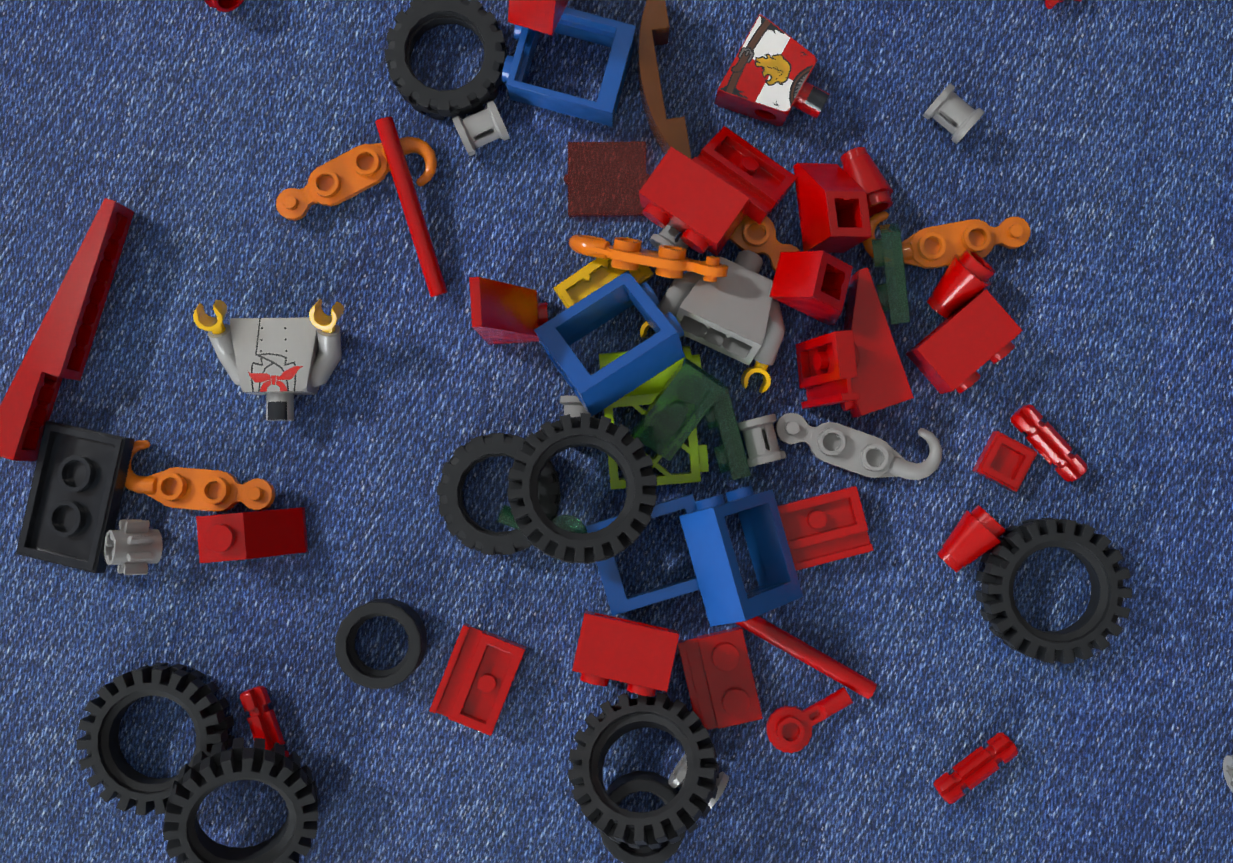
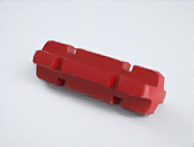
[1010,404,1088,482]
[240,686,289,757]
[934,732,1018,804]

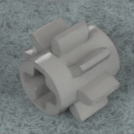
[104,519,163,575]

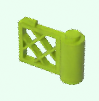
[599,346,709,490]

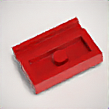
[692,126,797,225]
[795,330,860,409]
[777,486,874,571]
[429,623,526,736]
[677,627,763,730]

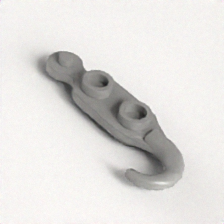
[775,413,942,480]

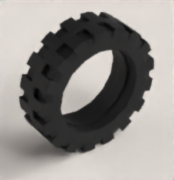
[385,0,508,120]
[437,433,561,555]

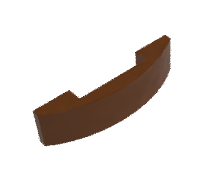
[638,0,692,160]

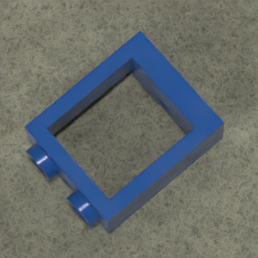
[502,7,636,127]
[534,270,685,417]
[679,485,803,627]
[586,494,700,616]

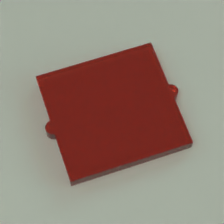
[564,141,650,217]

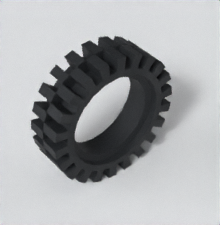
[507,413,657,564]
[976,518,1132,664]
[76,663,235,815]
[568,692,719,849]
[163,737,318,863]

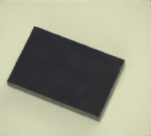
[16,420,135,573]

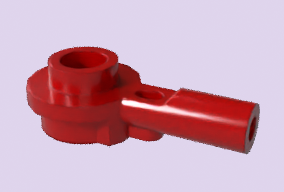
[766,687,853,753]

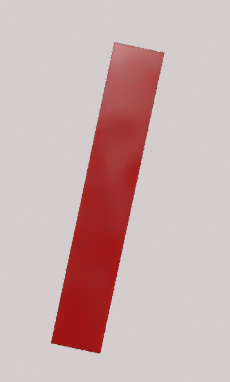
[0,198,134,461]

